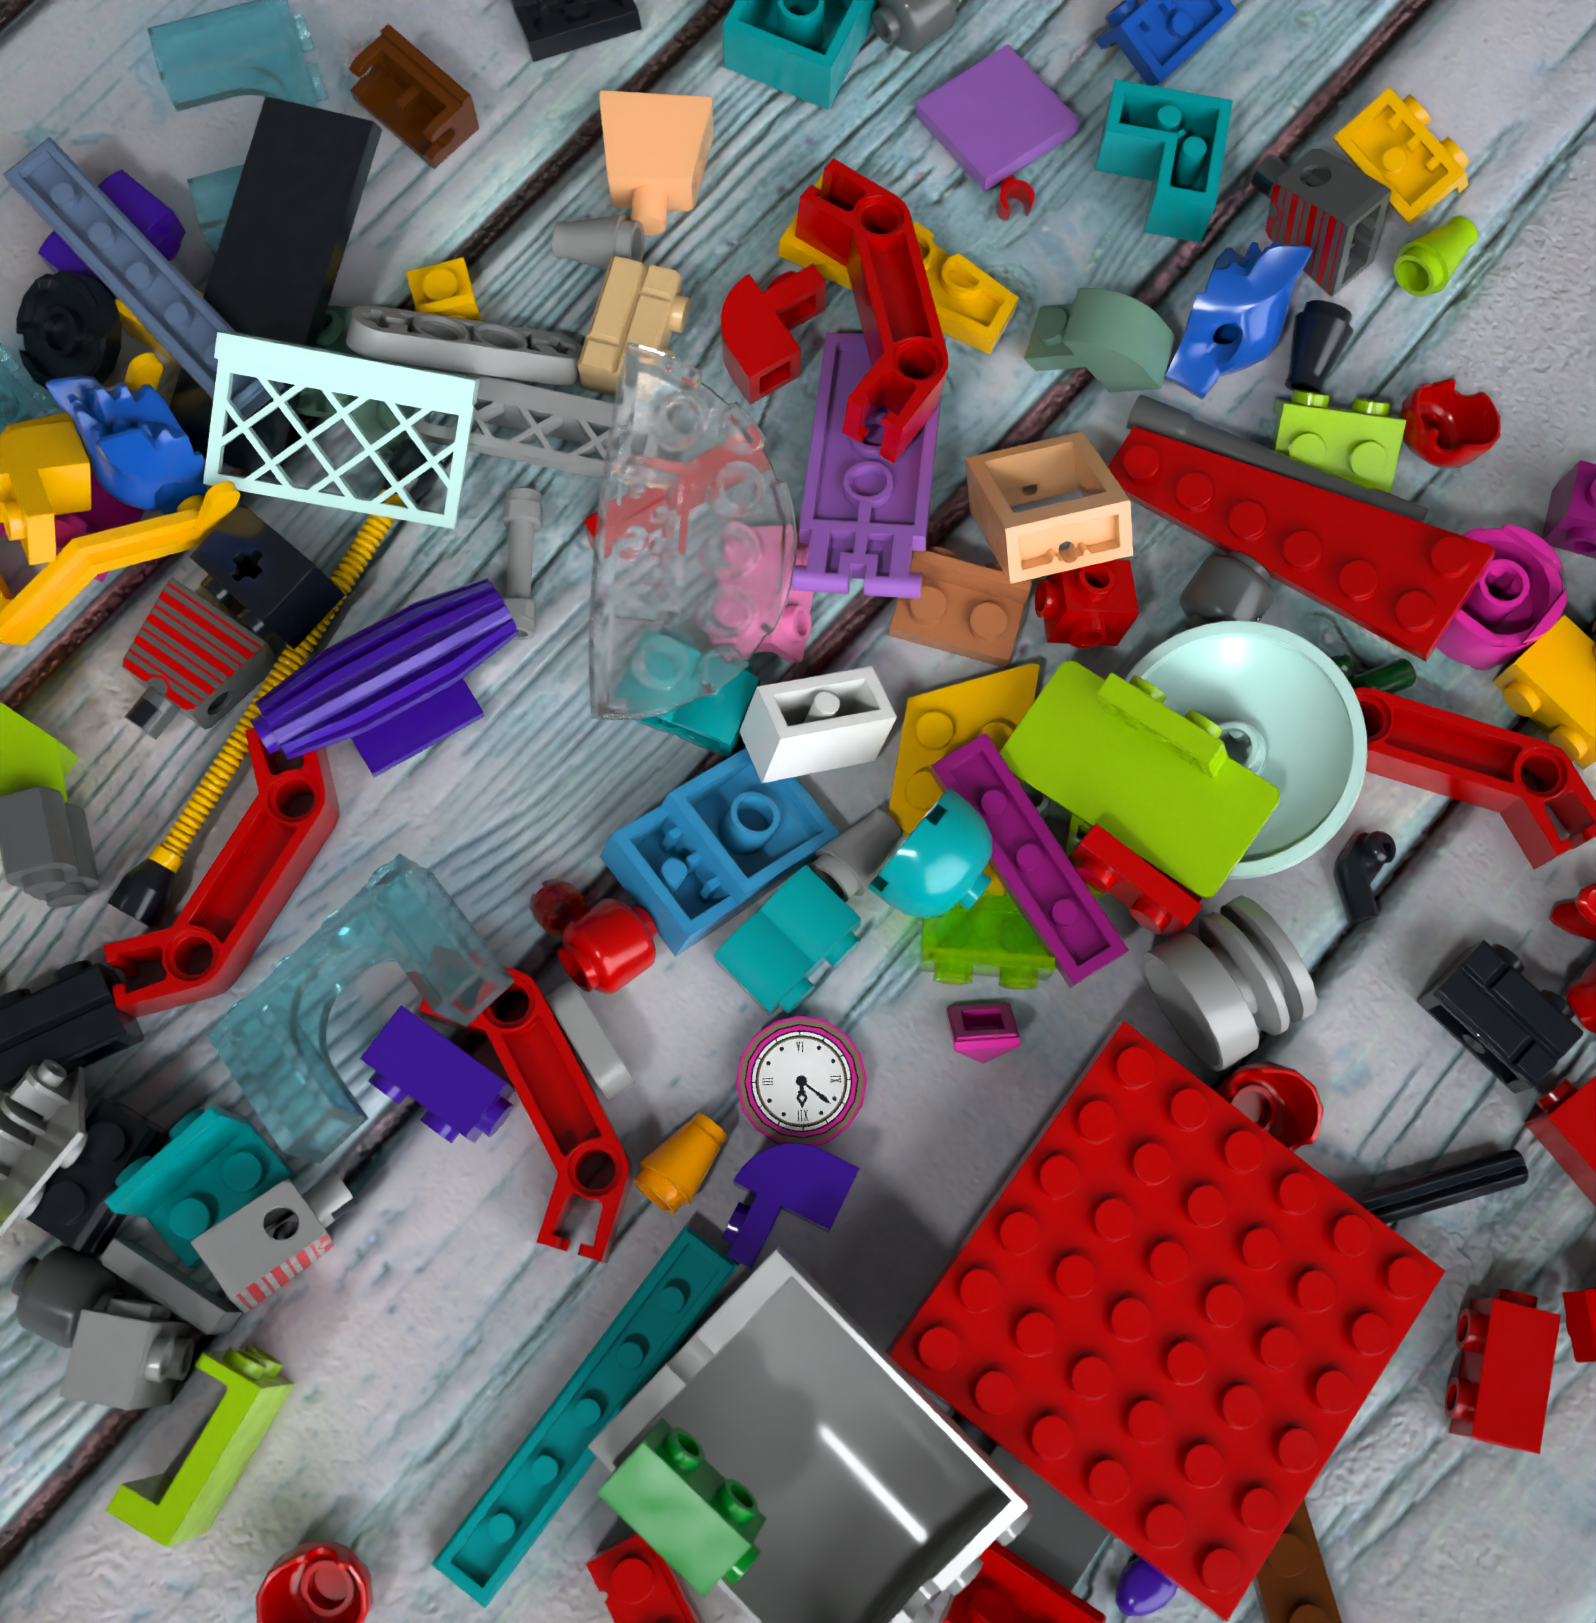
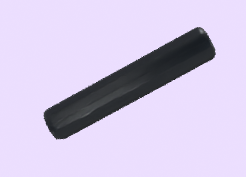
[1350,1149,1529,1224]

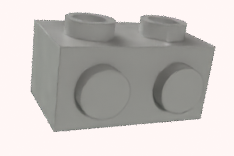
[59,1298,194,1410]

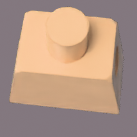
[599,90,714,235]

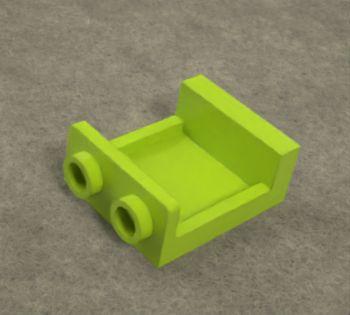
[105,1345,295,1548]

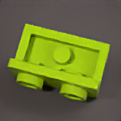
[1271,390,1406,493]

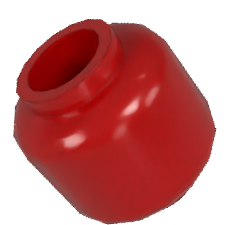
[558,897,658,994]

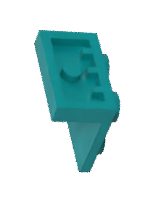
[105,1106,298,1268]

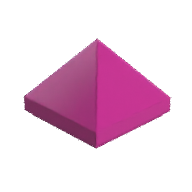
[946,1002,1020,1064]

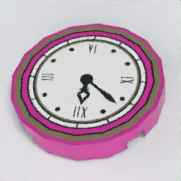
[736,1016,867,1146]

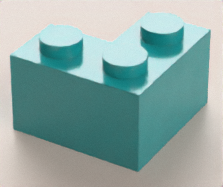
[1095,79,1233,243]

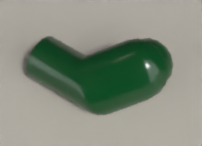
[1330,654,1416,694]

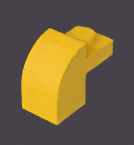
[0,421,91,565]

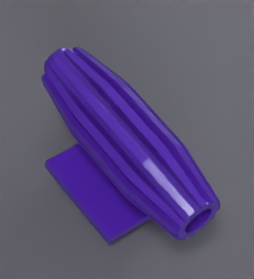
[250,578,518,778]

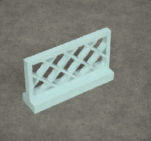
[203,331,480,529]

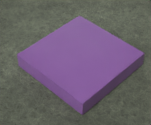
[915,44,1079,192]

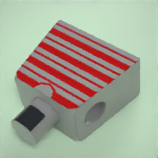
[191,1172,358,1314]

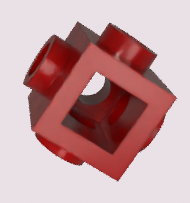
[1035,559,1139,648]

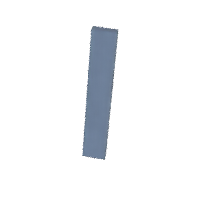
[3,137,285,427]

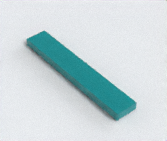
[431,1225,739,1608]

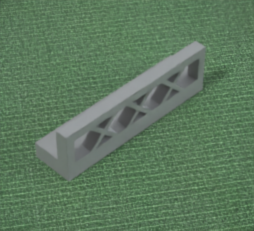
[413,367,670,487]

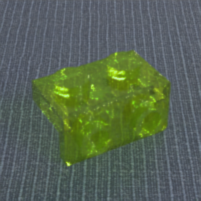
[919,895,1055,990]

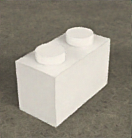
[739,666,897,783]

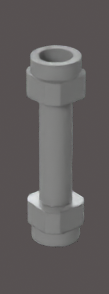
[502,488,543,640]

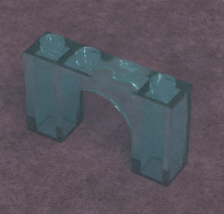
[147,0,329,258]
[207,853,515,1164]

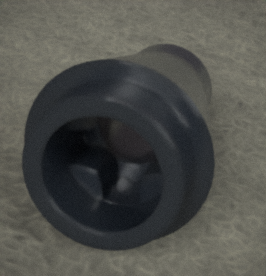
[1285,300,1353,393]

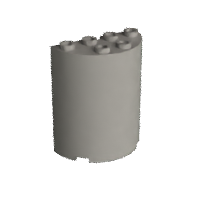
[587,1246,1033,1623]

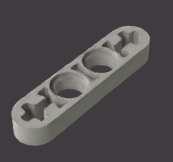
[346,305,583,386]

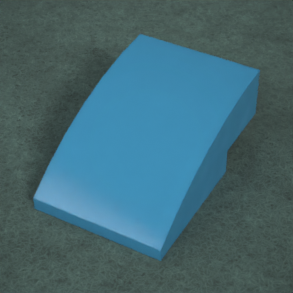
[600,748,841,957]

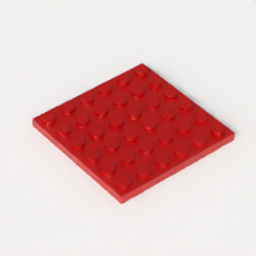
[885,1021,1446,1622]

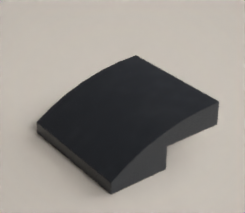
[510,0,642,62]

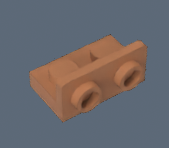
[888,547,1032,668]

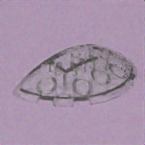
[589,342,797,720]

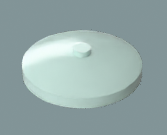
[1124,621,1367,880]

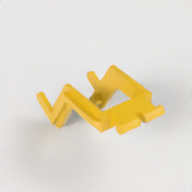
[0,352,240,646]

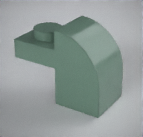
[1024,288,1176,392]

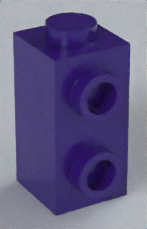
[360,1005,515,1143]

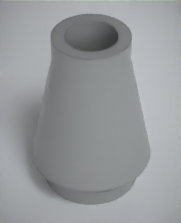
[552,214,644,271]
[810,809,902,902]

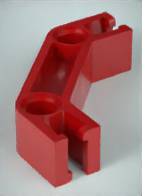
[795,158,949,464]
[1353,687,1596,870]
[104,728,339,1018]
[419,948,633,1264]

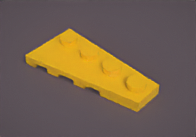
[778,158,1019,355]

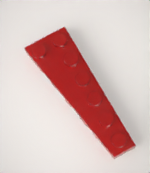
[1108,427,1496,662]

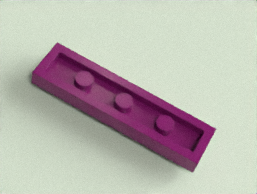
[929,733,1129,988]

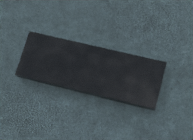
[169,96,382,480]

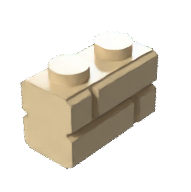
[577,256,690,405]

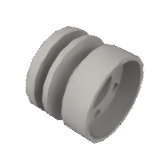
[1142,895,1318,1072]

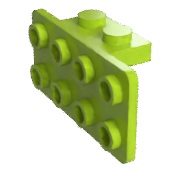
[999,660,1280,899]

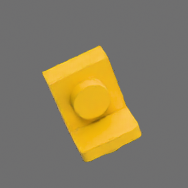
[406,257,481,321]

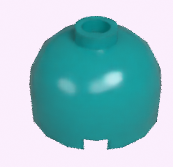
[868,787,993,919]

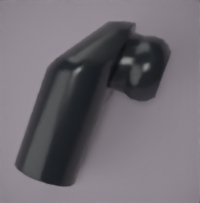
[1333,830,1396,925]

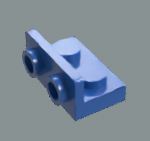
[1095,0,1237,86]

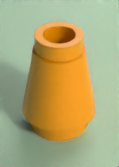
[633,1113,727,1215]

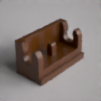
[349,24,480,169]

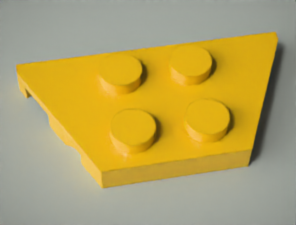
[888,663,1040,901]

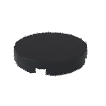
[16,271,122,391]

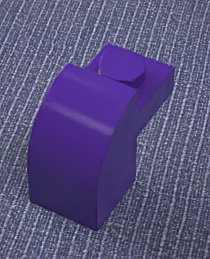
[722,1143,860,1269]

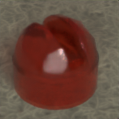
[529,878,587,936]

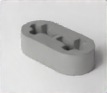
[544,978,635,1100]

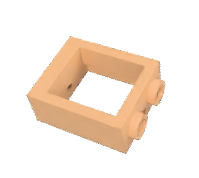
[965,431,1133,584]

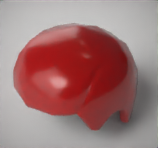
[1400,378,1501,469]
[1216,1062,1324,1152]
[255,1540,373,1623]

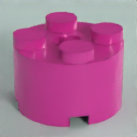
[1436,525,1567,671]

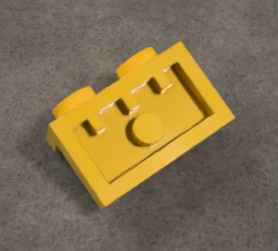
[1333,87,1470,227]

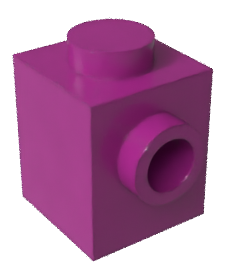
[1541,460,1596,559]

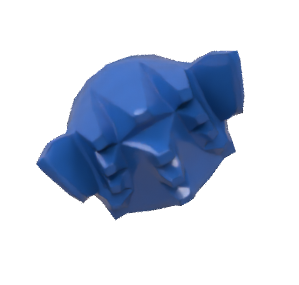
[1164,241,1313,400]
[45,375,208,515]

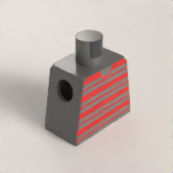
[1251,148,1392,297]
[122,577,279,740]

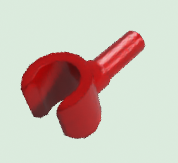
[996,174,1035,221]

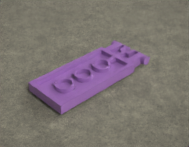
[792,332,946,599]

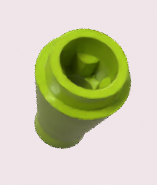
[1394,216,1478,297]

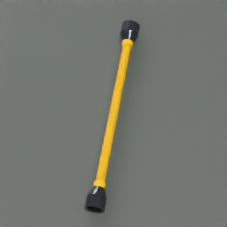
[107,439,444,929]

